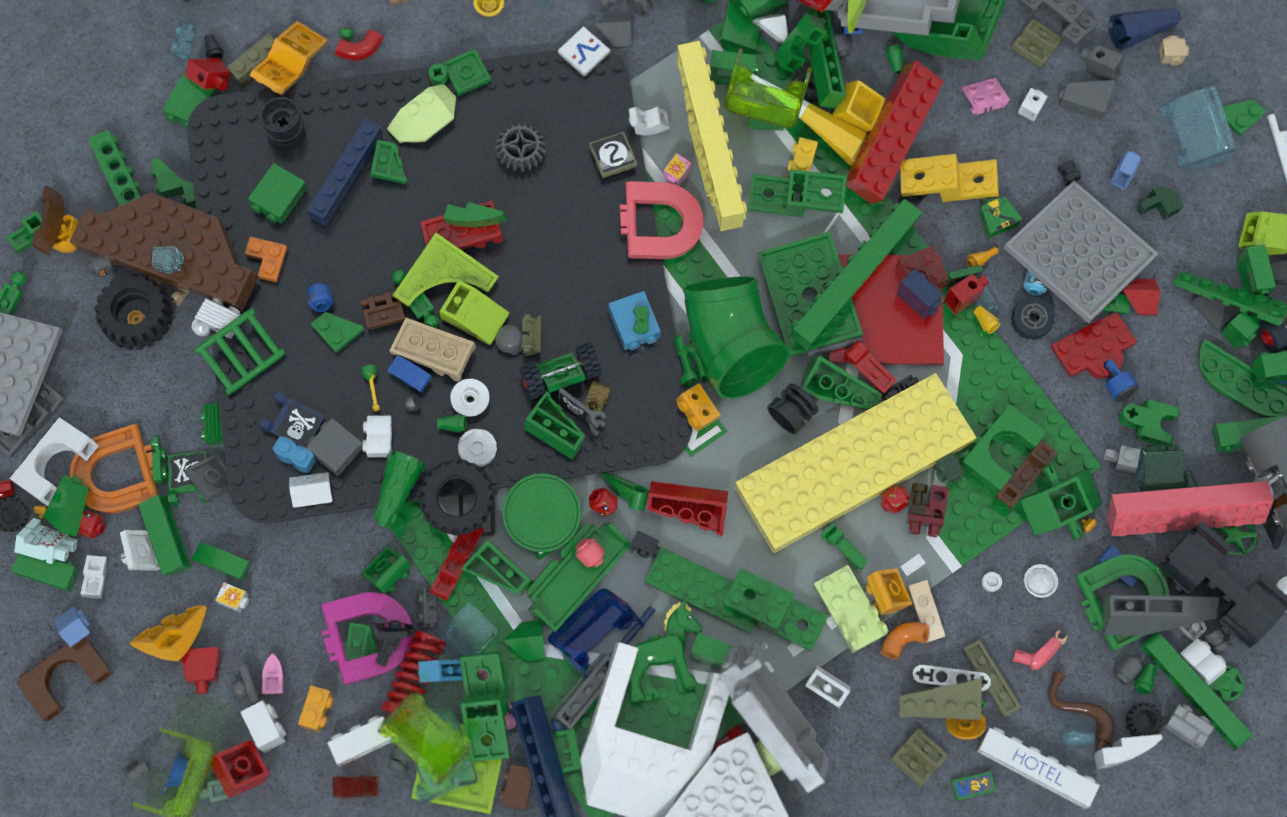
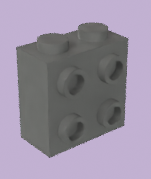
[306,418,363,477]

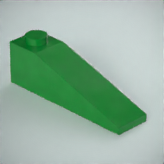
[800,356,883,410]

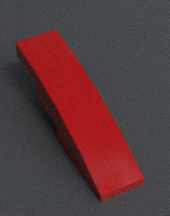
[430,527,484,601]

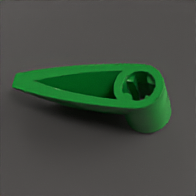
[601,473,649,511]

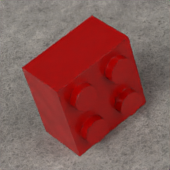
[210,740,270,799]

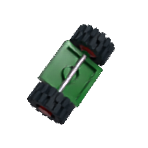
[519,342,602,400]

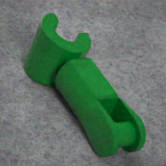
[820,522,867,570]

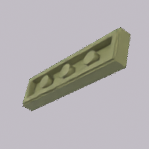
[962,639,1022,718]

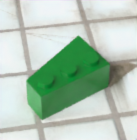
[524,391,585,460]

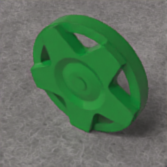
[1209,665,1244,702]

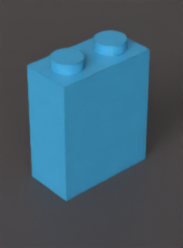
[608,291,661,350]

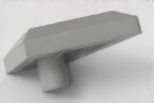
[1178,621,1207,642]

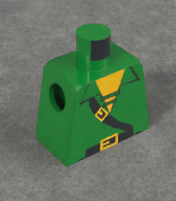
[978,197,1022,240]

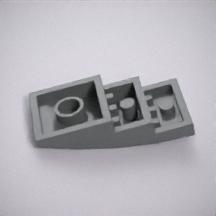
[0,379,66,457]

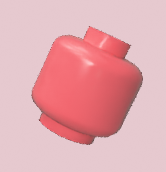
[575,538,605,567]

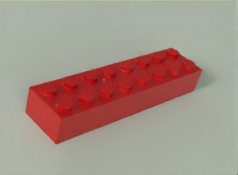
[846,60,944,204]

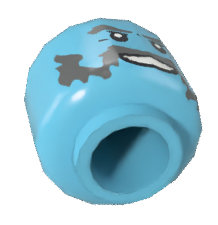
[1023,270,1048,296]

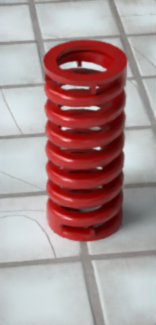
[380,630,447,723]

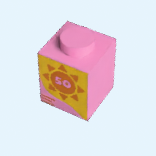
[663,153,692,186]

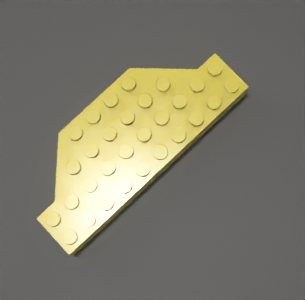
[677,41,747,231]

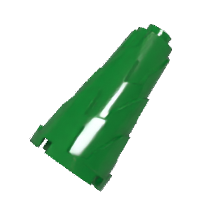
[374,449,427,528]

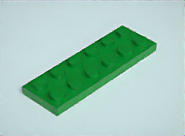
[644,547,757,634]

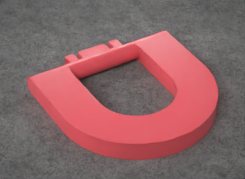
[620,181,703,259]

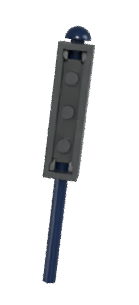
[550,606,656,732]

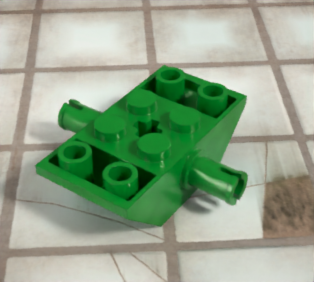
[1019,464,1102,540]

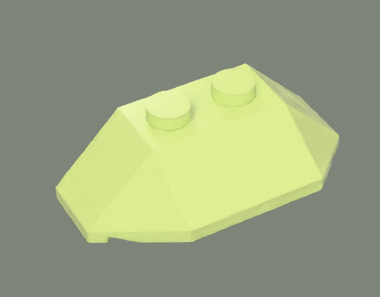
[387,84,456,143]

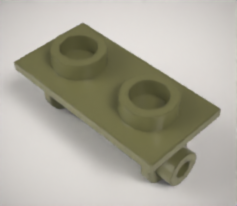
[521,315,541,356]

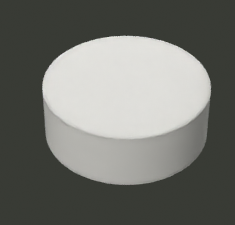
[982,572,1002,592]

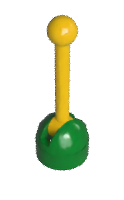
[361,365,380,412]

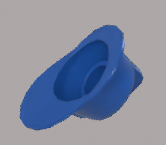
[160,749,195,796]

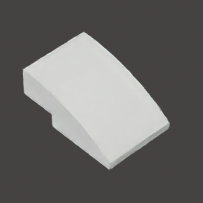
[1094,735,1162,769]

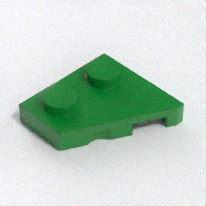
[1215,99,1267,137]
[370,140,407,184]
[345,622,378,661]

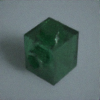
[934,453,965,486]

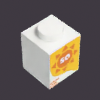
[215,583,249,612]

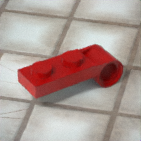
[844,340,897,394]

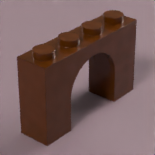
[16,636,113,722]

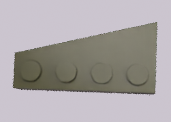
[900,678,982,720]

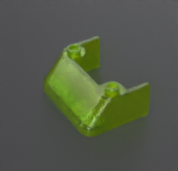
[724,48,812,128]
[132,727,215,817]

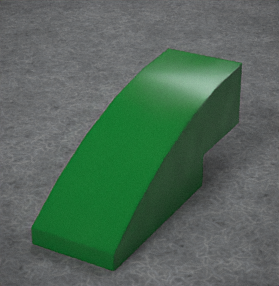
[443,202,507,227]
[191,542,252,582]

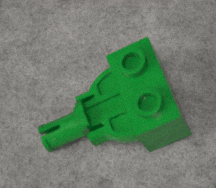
[1220,297,1276,350]

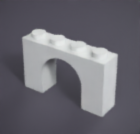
[10,418,98,506]

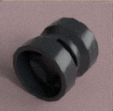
[1057,160,1082,186]

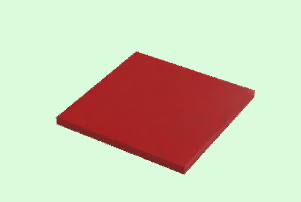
[829,254,944,365]

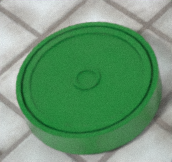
[503,473,581,552]

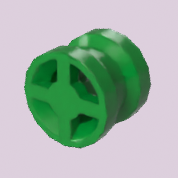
[429,64,448,86]

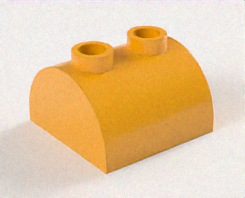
[866,568,913,615]

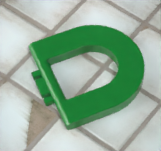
[1075,555,1169,651]

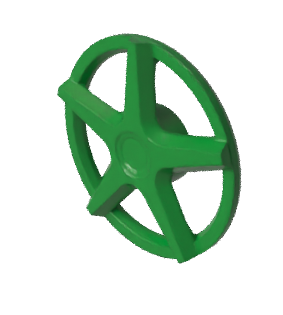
[1213,524,1257,556]

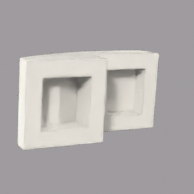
[80,555,107,599]

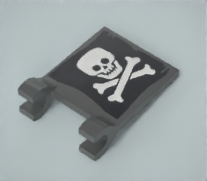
[559,388,606,437]

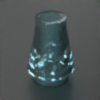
[1062,728,1094,748]

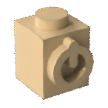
[1159,36,1189,65]

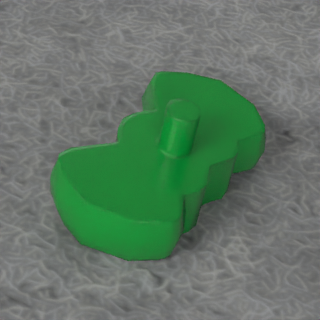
[633,306,649,334]

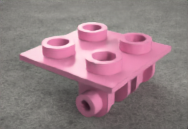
[961,78,1010,115]

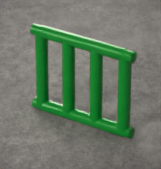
[194,308,286,395]

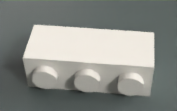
[327,716,395,767]

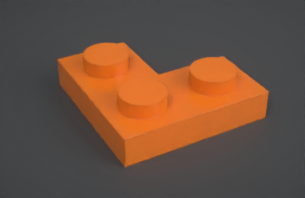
[245,237,288,283]

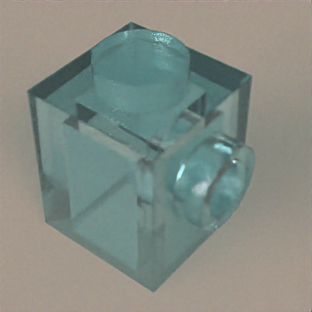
[152,246,184,274]

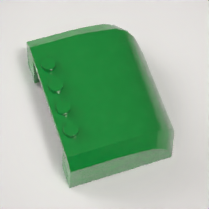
[893,0,1006,61]

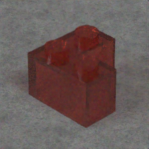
[896,246,949,289]

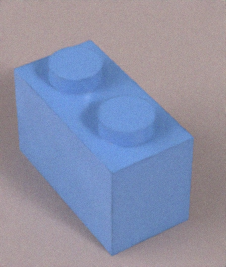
[54,606,90,647]

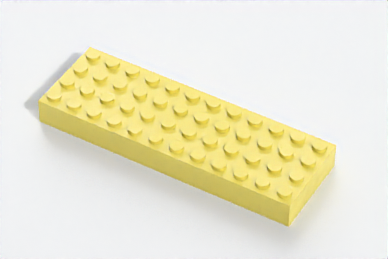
[735,373,976,554]

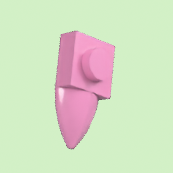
[262,654,284,695]

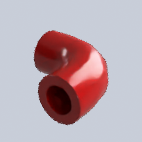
[335,30,384,61]

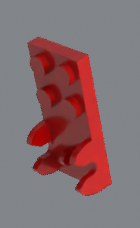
[421,200,503,250]

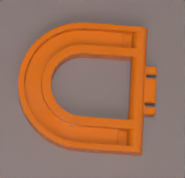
[70,424,159,514]

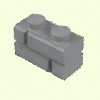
[1163,704,1214,749]

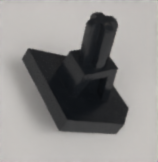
[372,620,416,666]

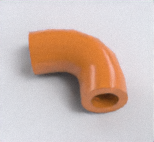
[880,622,930,660]

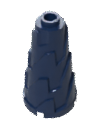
[1108,8,1181,50]

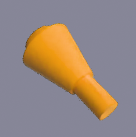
[966,247,999,268]

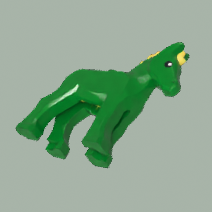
[629,600,703,703]

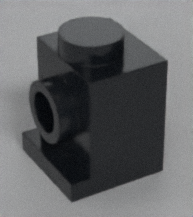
[629,531,661,558]

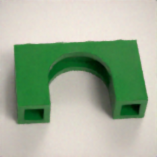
[961,404,1047,494]

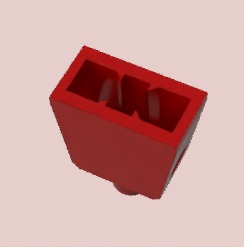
[185,58,230,91]
[944,274,989,316]
[181,647,222,695]

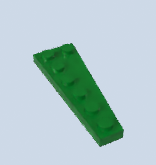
[1173,272,1287,326]

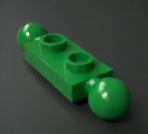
[392,269,439,328]
[0,271,27,315]

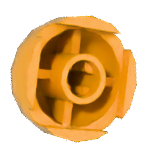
[53,215,79,253]

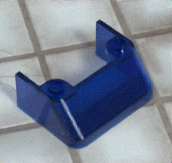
[548,588,645,679]

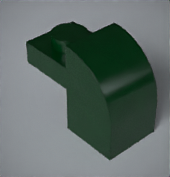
[1136,187,1184,220]

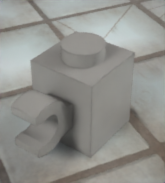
[1103,445,1141,474]

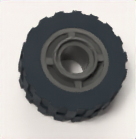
[1011,296,1055,340]

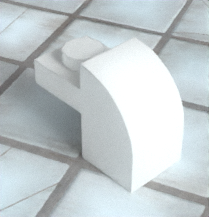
[629,107,670,135]

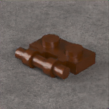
[360,291,405,330]

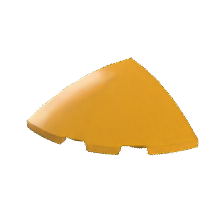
[129,605,207,661]

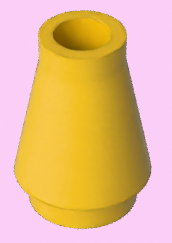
[973,305,1000,334]

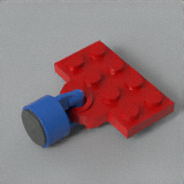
[1050,312,1139,402]

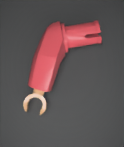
[1013,631,1067,670]

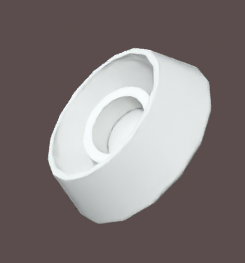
[1024,564,1058,598]

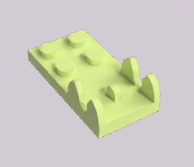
[813,565,888,653]

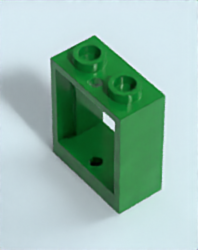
[709,50,759,88]
[1236,245,1276,297]

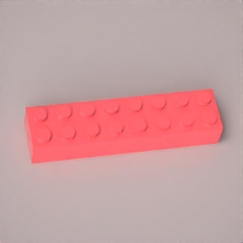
[1107,481,1273,536]

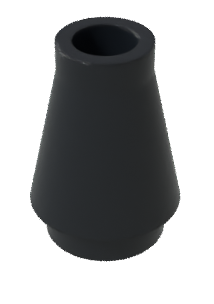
[204,34,224,60]

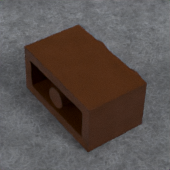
[499,764,533,811]

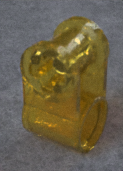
[584,380,611,419]

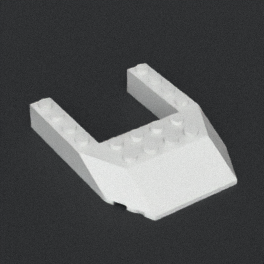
[580,642,730,817]

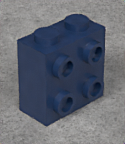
[897,269,943,320]

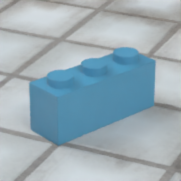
[418,660,463,682]

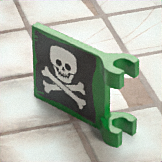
[168,451,210,507]

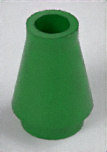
[885,45,903,74]
[437,414,467,433]
[1134,663,1157,695]

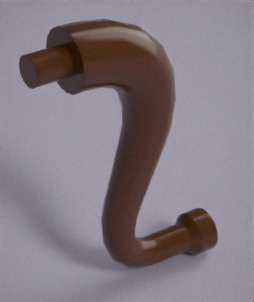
[1048,671,1114,751]

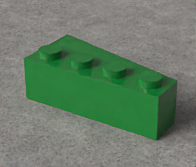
[1252,351,1287,383]

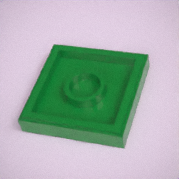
[442,49,491,96]

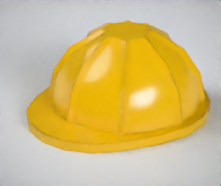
[473,0,504,17]

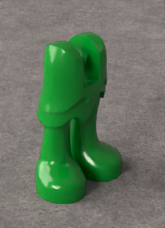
[674,331,710,388]

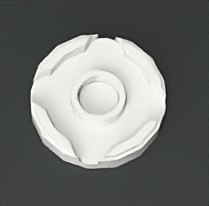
[458,429,497,467]

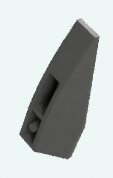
[1103,595,1220,636]

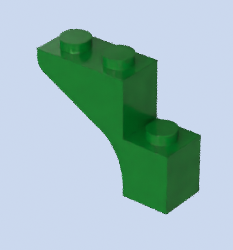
[150,158,196,208]

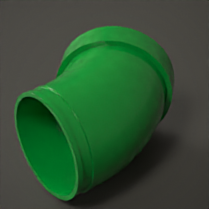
[683,276,789,399]

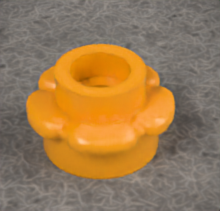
[127,310,146,325]

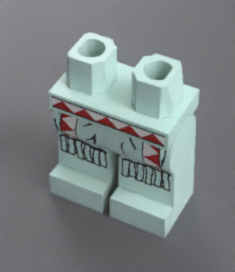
[15,518,77,564]

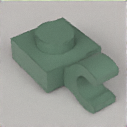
[194,780,232,803]

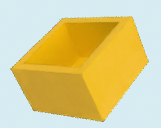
[833,80,885,132]

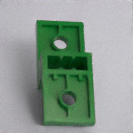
[748,169,847,217]
[723,568,829,652]
[460,652,511,762]

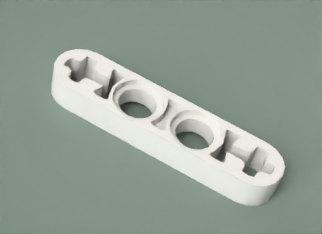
[913,665,991,691]

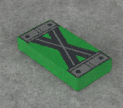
[942,265,983,288]

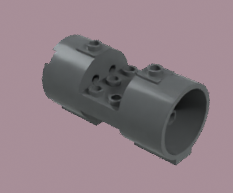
[1239,416,1287,535]

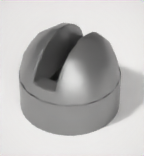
[404,394,420,411]

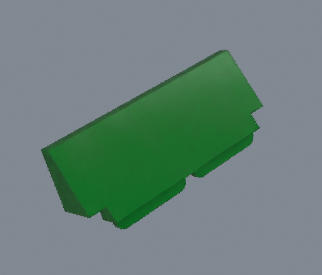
[527,523,631,632]

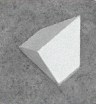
[753,13,788,43]

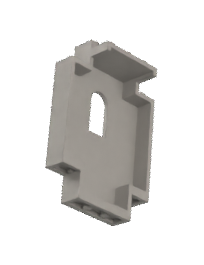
[825,0,959,35]
[719,640,829,792]

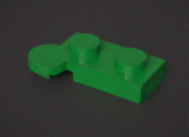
[150,435,168,485]

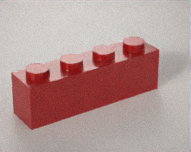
[647,481,728,536]

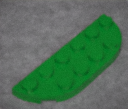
[1198,339,1287,418]

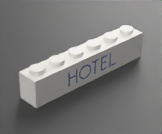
[977,727,1100,809]

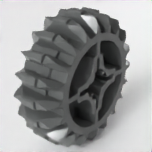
[495,122,546,172]

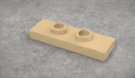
[907,580,945,642]

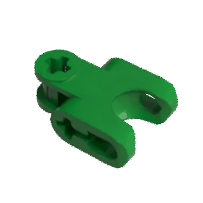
[1118,400,1180,447]

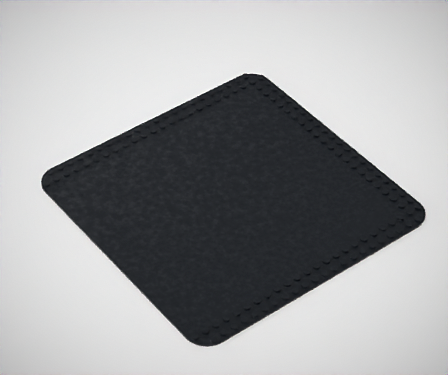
[187,50,692,523]

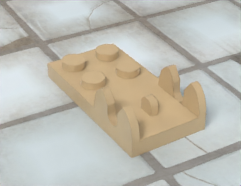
[389,318,476,382]

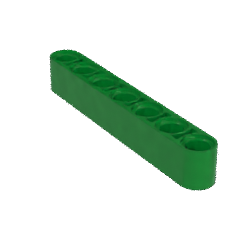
[1141,633,1252,750]

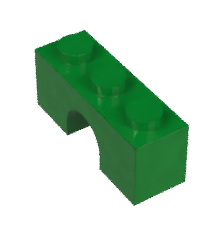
[774,13,828,73]

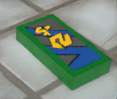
[951,771,996,801]

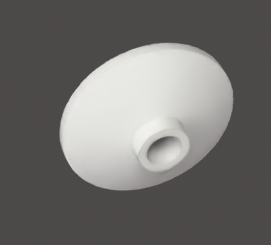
[450,379,489,417]

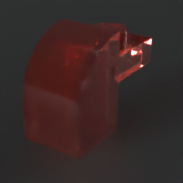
[332,775,378,800]

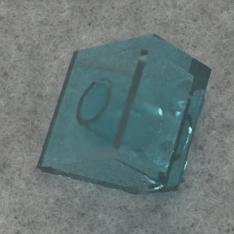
[443,601,499,655]

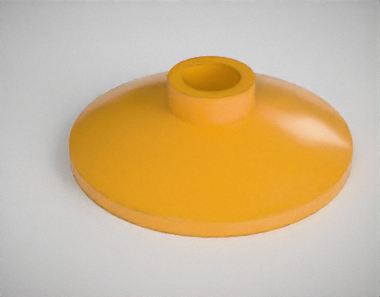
[946,714,986,739]

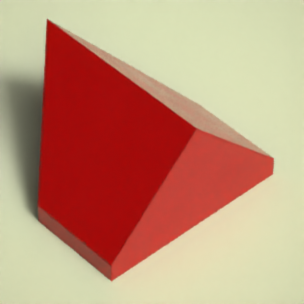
[1123,279,1161,316]

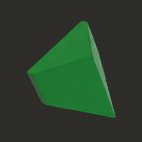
[503,620,546,662]

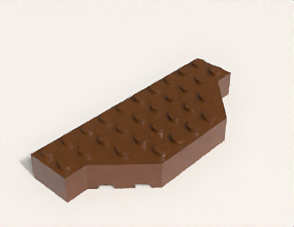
[70,193,258,311]

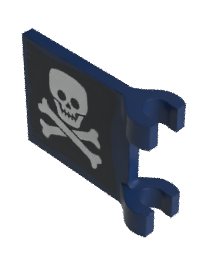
[259,391,325,448]

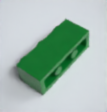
[11,553,79,593]

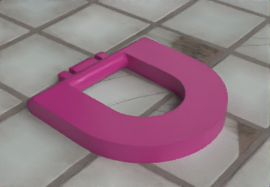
[321,592,412,685]

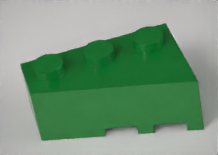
[461,540,533,596]

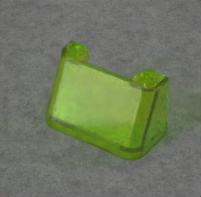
[377,693,472,786]

